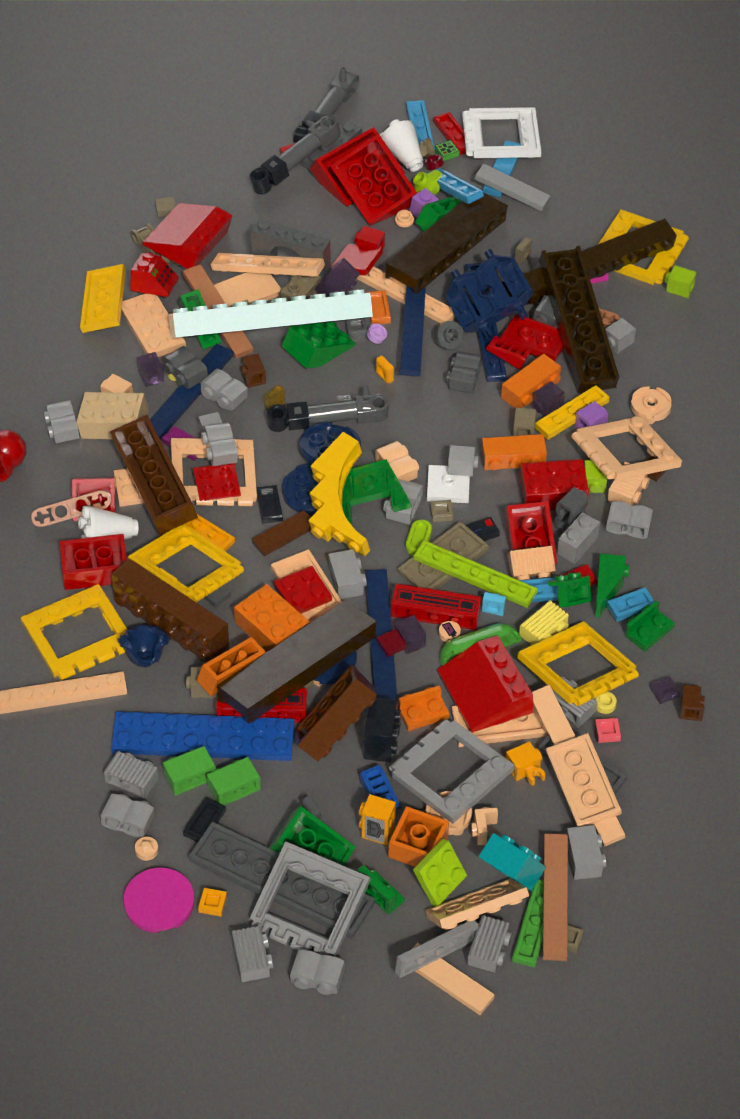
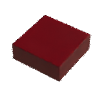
[377,629,407,657]

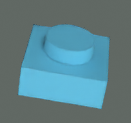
[482,592,506,616]

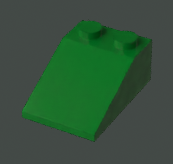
[269,806,356,866]

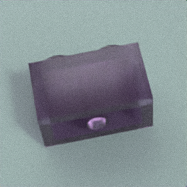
[315,258,360,297]

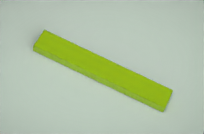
[414,540,538,608]

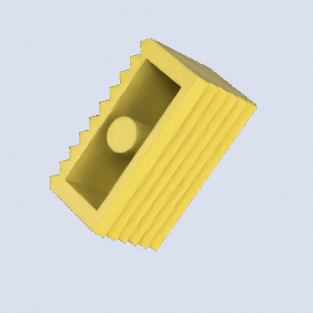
[519,600,569,645]

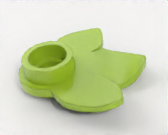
[413,170,442,195]

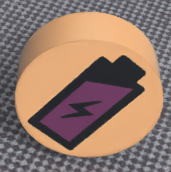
[439,621,461,643]

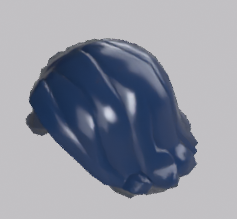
[118,624,170,668]

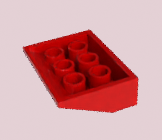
[310,127,405,207]
[330,135,417,226]
[142,203,233,269]
[437,635,533,733]

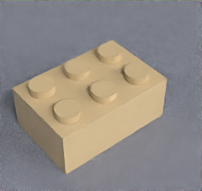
[76,392,149,439]

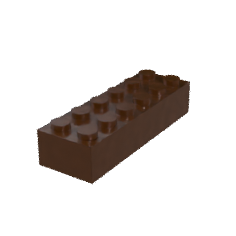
[110,415,198,535]
[112,558,229,662]

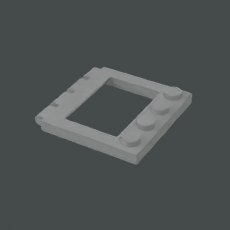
[389,719,514,824]
[249,841,371,957]

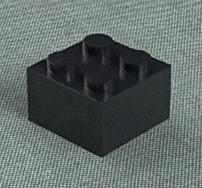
[364,698,401,763]

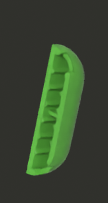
[439,623,522,666]

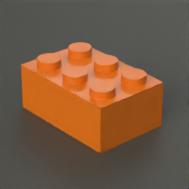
[234,584,310,652]

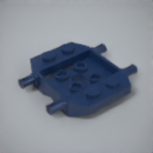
[446,249,534,340]

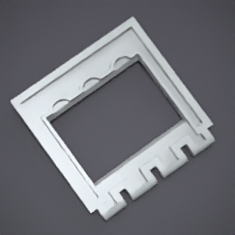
[462,107,541,158]

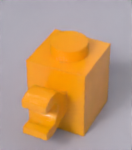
[506,741,545,786]

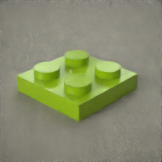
[413,839,467,906]

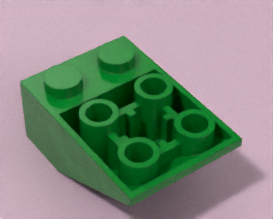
[282,321,356,369]

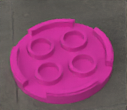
[123,868,195,933]

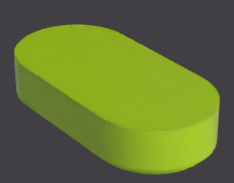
[406,519,432,556]

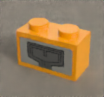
[359,794,396,846]

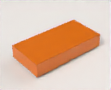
[366,290,391,325]

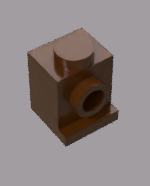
[241,353,266,388]
[680,684,705,721]

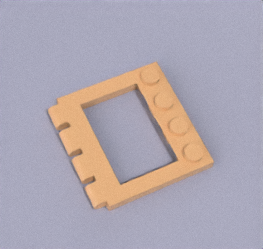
[571,416,682,481]
[170,438,257,506]

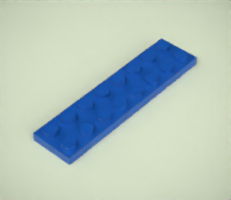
[111,711,295,761]

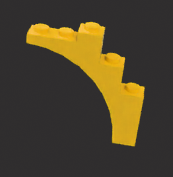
[308,432,370,556]

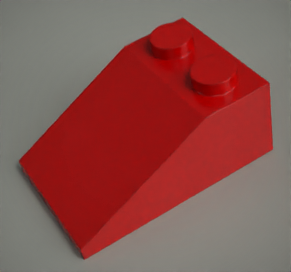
[504,501,557,564]

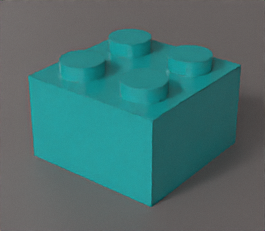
[479,833,546,891]

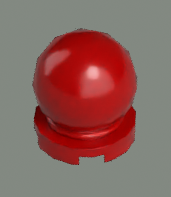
[0,429,27,482]

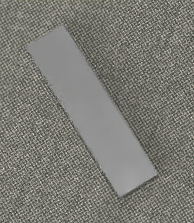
[475,164,550,212]
[395,920,479,978]

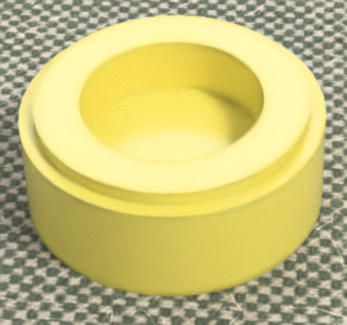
[596,692,617,714]

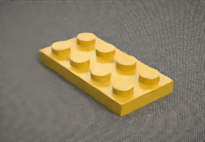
[80,264,126,333]

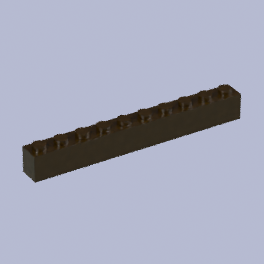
[502,218,677,305]

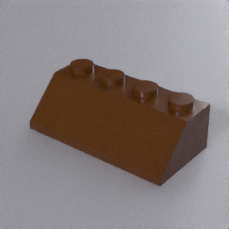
[294,664,377,761]

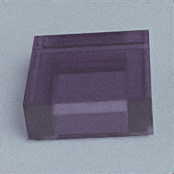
[650,676,680,704]

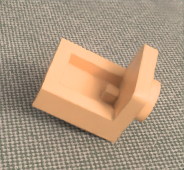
[471,807,498,845]

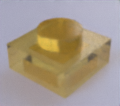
[265,385,285,411]

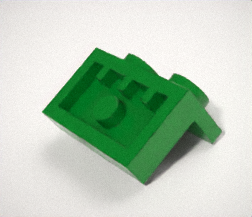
[548,572,592,607]
[626,601,675,652]
[357,865,405,915]

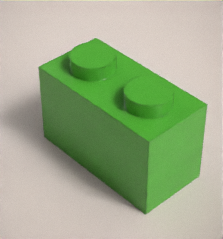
[163,746,216,795]
[207,757,261,805]

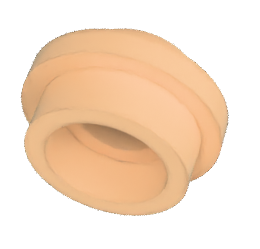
[395,210,414,227]

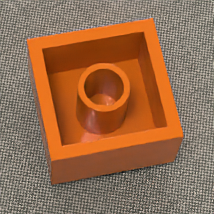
[388,806,449,867]

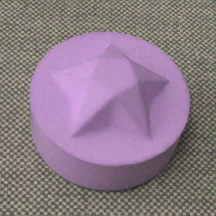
[367,324,387,344]

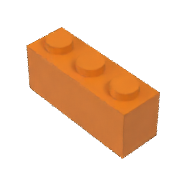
[501,353,561,409]
[481,434,547,470]
[197,637,266,696]

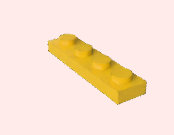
[535,385,610,440]

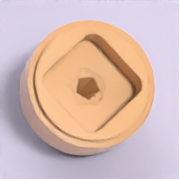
[135,837,158,861]

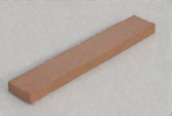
[183,264,254,359]
[543,833,568,961]

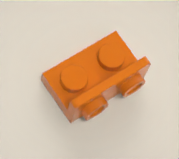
[398,686,450,731]

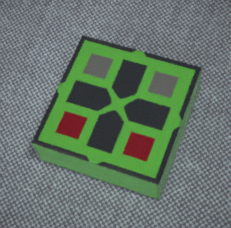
[434,140,459,161]

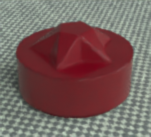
[425,155,444,170]

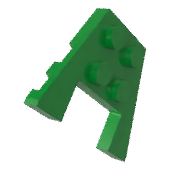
[342,459,412,524]

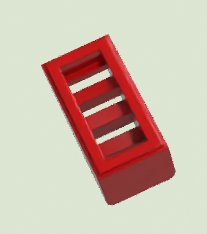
[486,336,532,370]

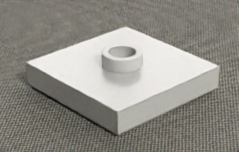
[427,465,470,503]

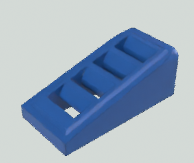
[360,765,401,810]

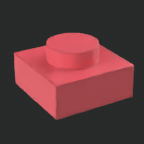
[595,718,621,743]

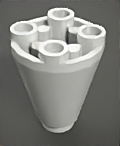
[380,119,423,172]
[78,506,138,540]

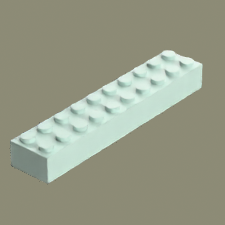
[168,289,373,338]

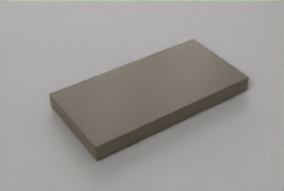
[398,521,489,590]

